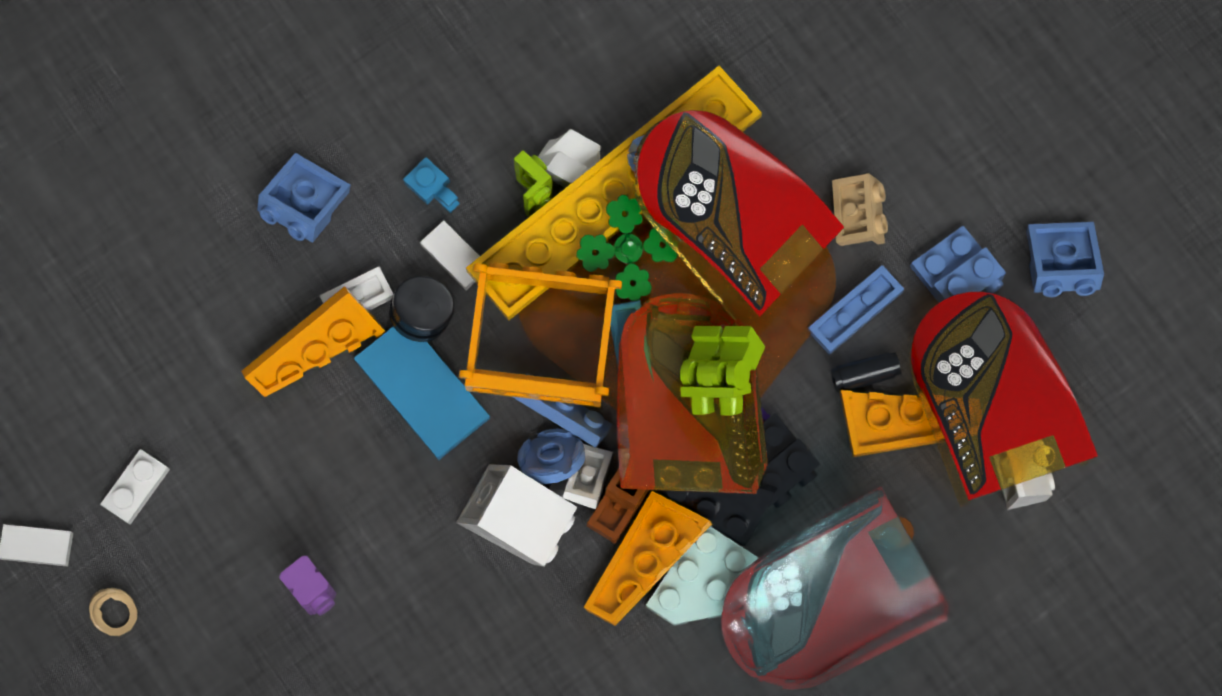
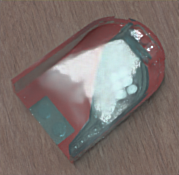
[721,486,948,689]

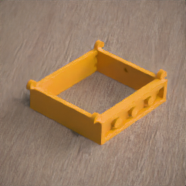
[459,262,622,407]

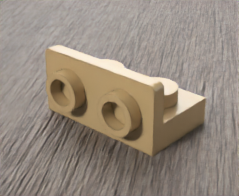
[832,173,888,246]

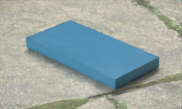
[354,327,490,461]

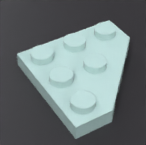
[646,526,771,626]

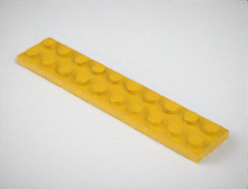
[466,66,762,321]

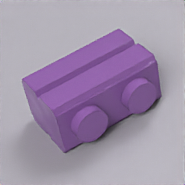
[279,556,337,616]

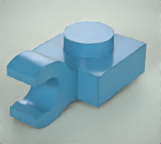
[403,157,460,213]

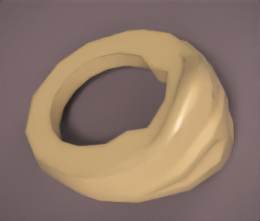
[89,588,138,636]

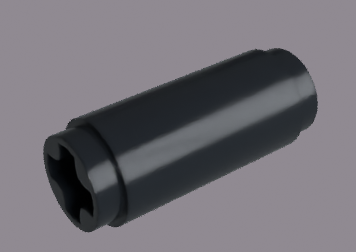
[830,352,901,392]

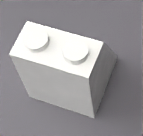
[456,464,577,567]

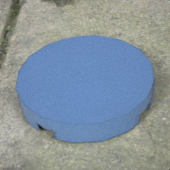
[517,428,585,484]

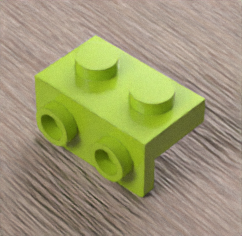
[514,150,553,217]

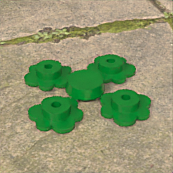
[576,195,681,302]

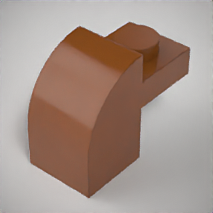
[587,468,649,544]

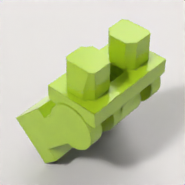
[680,326,765,416]

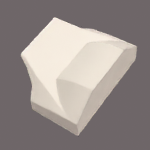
[538,129,601,188]
[549,444,613,509]

